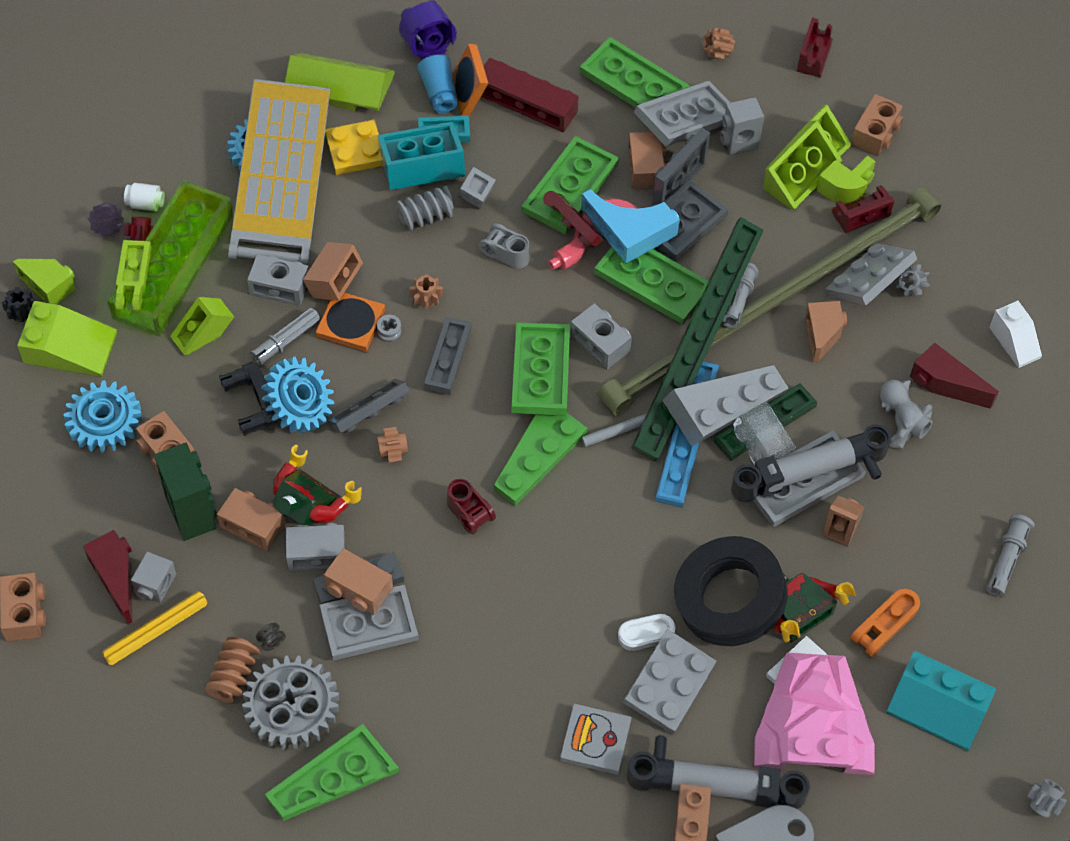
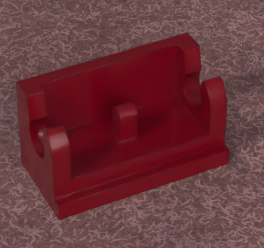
[797,18,833,78]
[832,185,894,233]

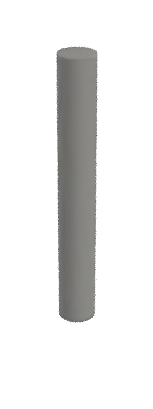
[581,413,647,447]

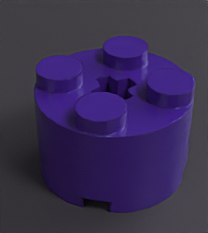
[399,0,457,60]

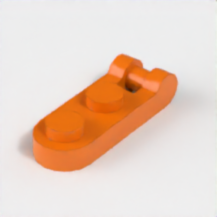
[850,589,920,658]

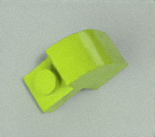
[816,156,876,204]

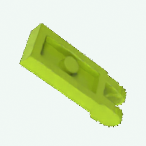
[115,240,152,310]

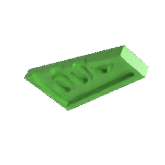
[494,413,588,506]
[265,724,399,821]

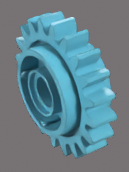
[261,357,334,434]
[63,380,143,453]

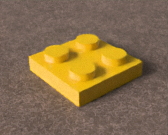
[325,120,383,175]

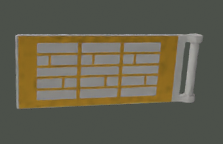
[228,79,330,265]

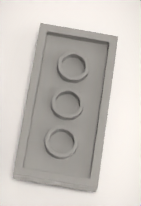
[634,81,730,146]
[742,430,866,528]

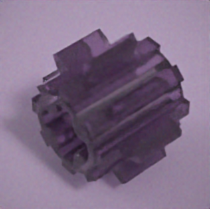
[88,202,124,236]

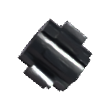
[1,287,36,322]

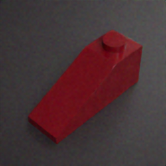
[910,343,999,409]
[83,530,133,625]

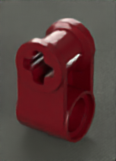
[447,479,496,535]

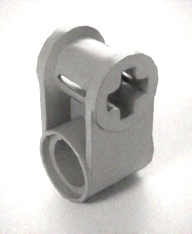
[478,223,530,269]

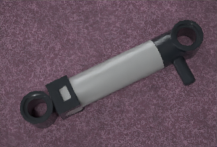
[731,424,891,503]
[627,735,810,809]

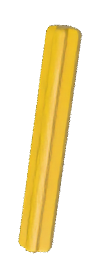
[102,591,207,665]

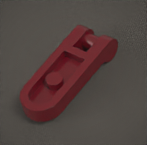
[543,191,604,248]

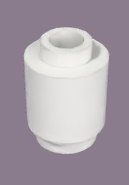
[124,183,165,212]

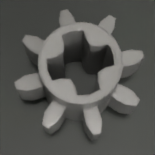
[896,264,930,296]
[1027,779,1067,817]

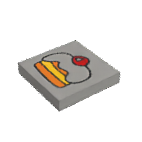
[560,704,632,775]

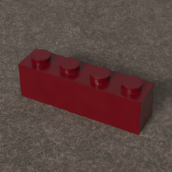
[481,57,579,133]

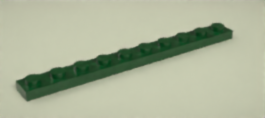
[631,217,764,461]

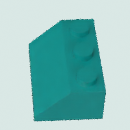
[377,122,466,190]
[886,651,996,751]

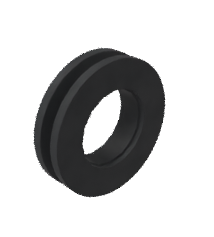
[674,536,788,646]

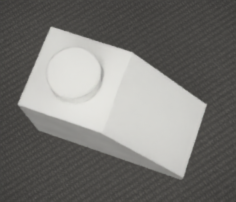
[989,301,1042,368]

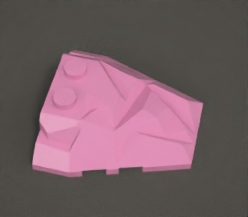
[754,652,874,775]

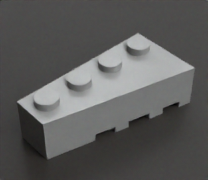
[663,365,788,447]

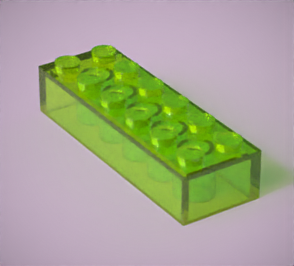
[107,180,233,337]

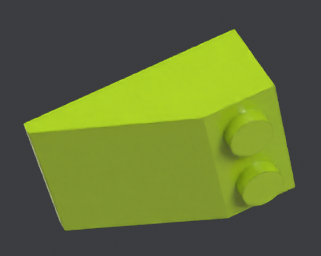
[17,301,117,377]

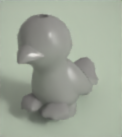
[879,379,933,449]

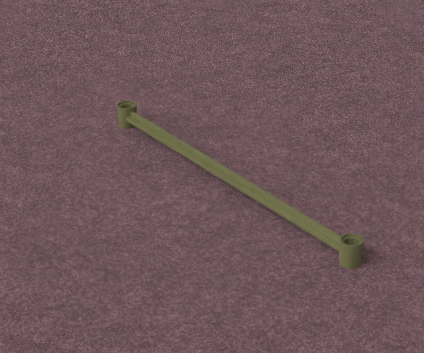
[597,187,942,416]

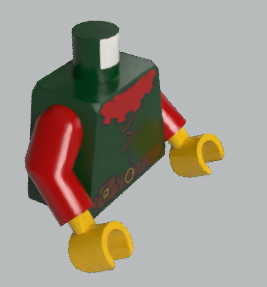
[272,445,362,525]
[772,573,856,643]

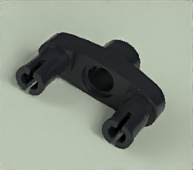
[219,361,279,436]

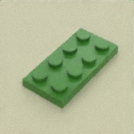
[579,37,690,108]
[521,136,619,235]
[594,247,709,325]
[511,322,570,415]

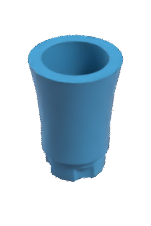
[417,55,458,114]

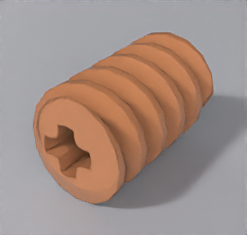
[205,636,260,703]

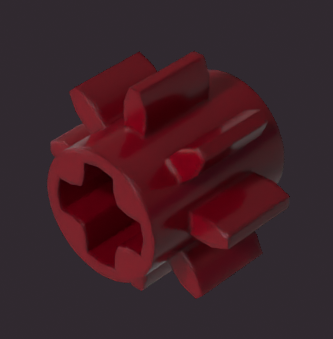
[124,217,158,241]

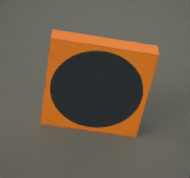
[452,44,488,116]
[316,293,386,352]

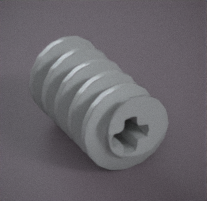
[396,185,454,231]

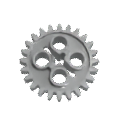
[242,655,339,750]

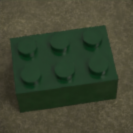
[154,442,217,541]

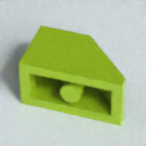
[13,259,76,305]
[170,297,234,355]

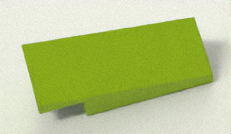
[285,53,395,111]
[763,104,852,210]

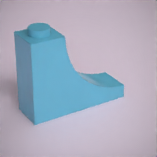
[581,189,680,263]

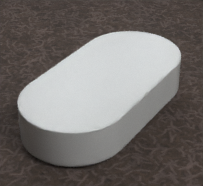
[618,614,675,651]

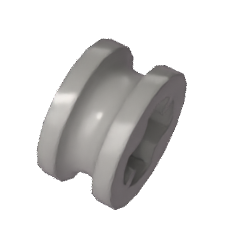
[377,314,401,342]

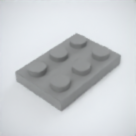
[825,243,917,306]
[320,584,419,661]
[622,629,717,734]

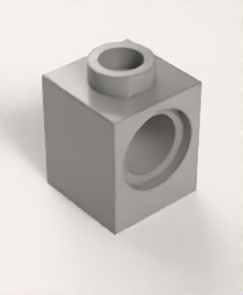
[458,167,496,209]
[131,552,176,603]

